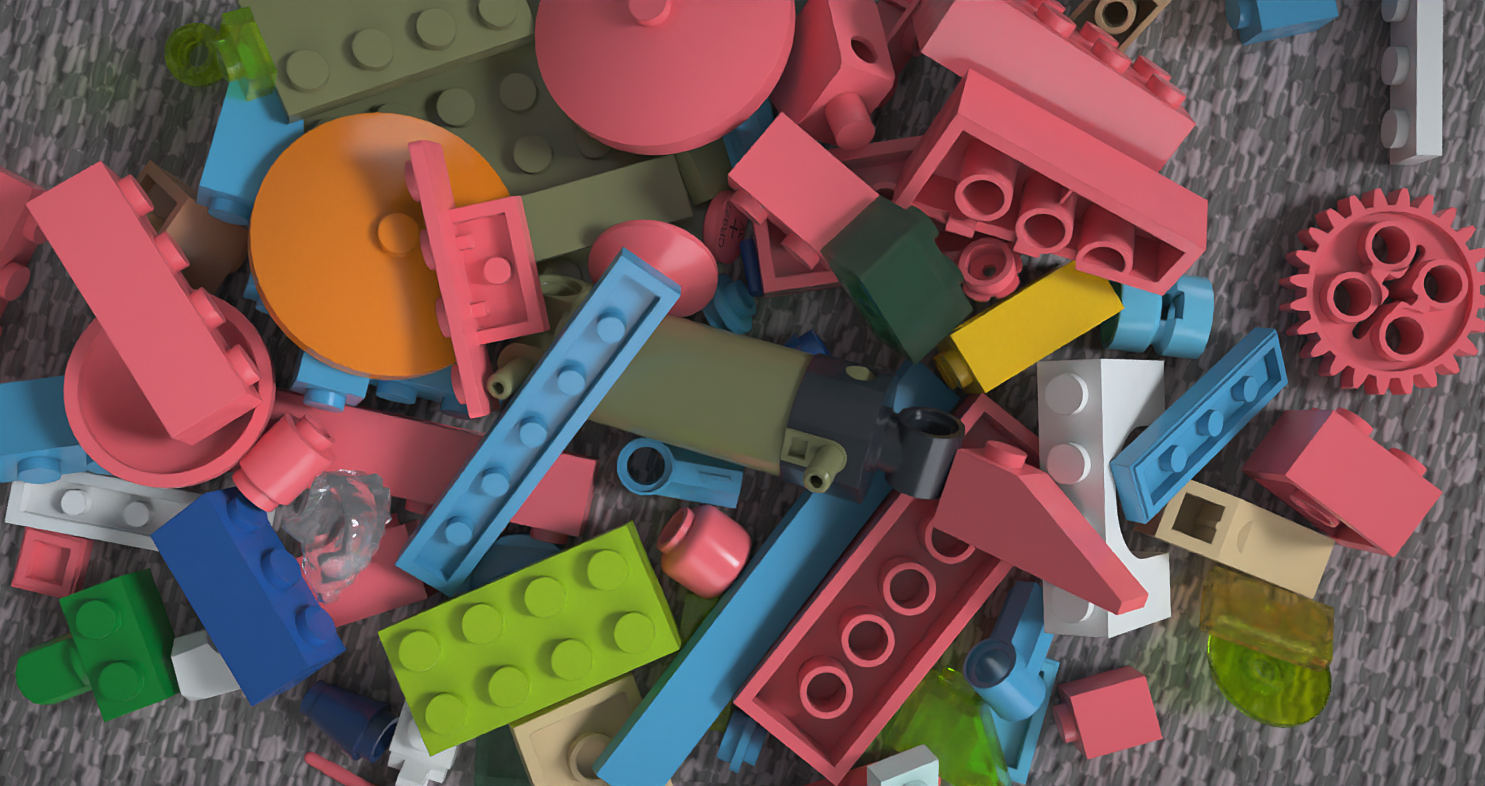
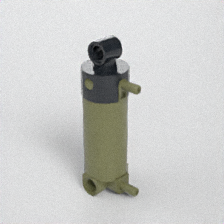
[487,274,965,504]

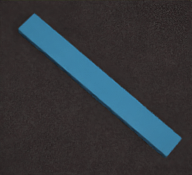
[591,357,960,786]

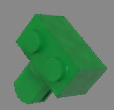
[15,568,180,723]

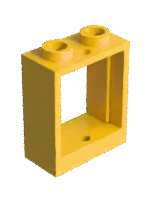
[932,259,1125,395]

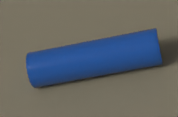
[739,239,763,297]

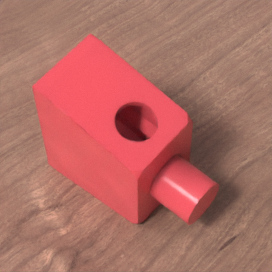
[769,0,895,151]

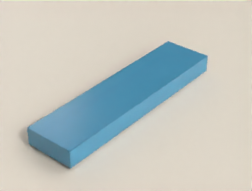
[1110,327,1288,524]

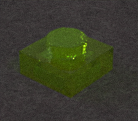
[212,6,277,102]

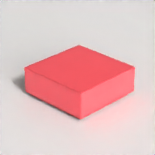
[11,526,95,598]

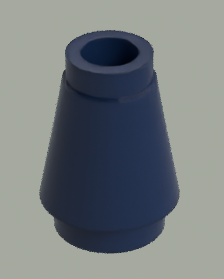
[299,679,400,763]

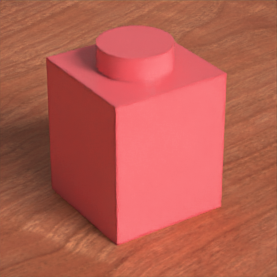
[1052,665,1163,760]

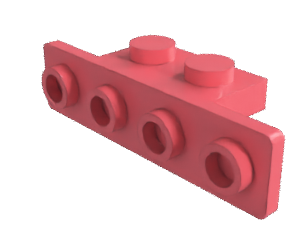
[404,139,551,419]

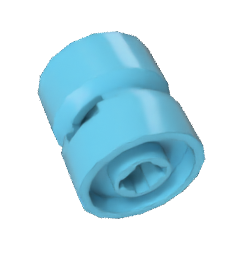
[1100,275,1214,359]

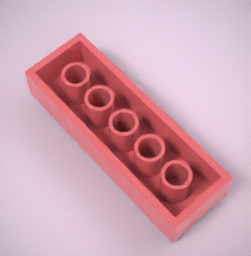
[733,393,1040,786]

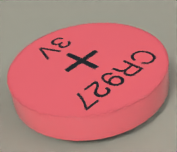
[702,190,748,264]

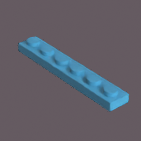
[395,247,681,598]

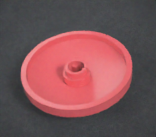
[535,0,796,155]

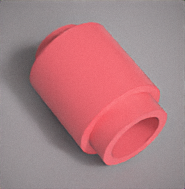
[232,413,335,512]

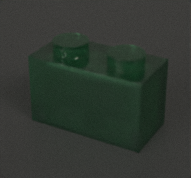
[820,195,973,365]

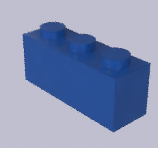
[150,486,347,707]

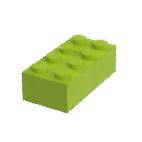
[377,520,682,757]

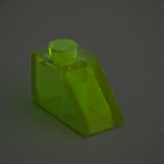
[884,667,1013,786]

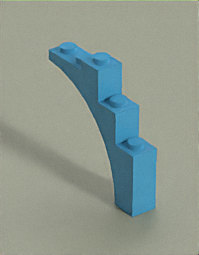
[196,36,502,420]

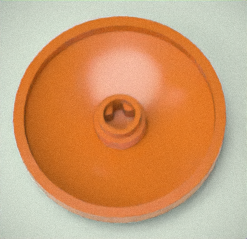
[247,112,510,380]

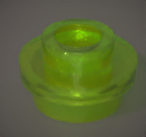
[165,23,231,88]

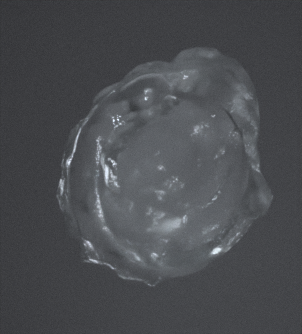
[282,469,392,605]

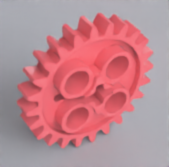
[1279,188,1485,395]

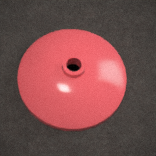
[63,289,276,489]

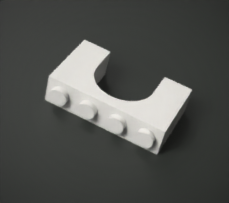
[1037,359,1171,638]

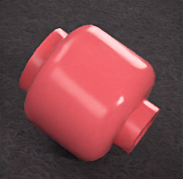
[656,504,752,600]

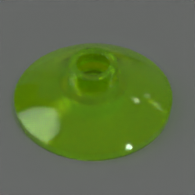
[1207,605,1332,728]

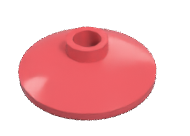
[588,220,719,318]

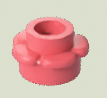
[956,238,1023,302]

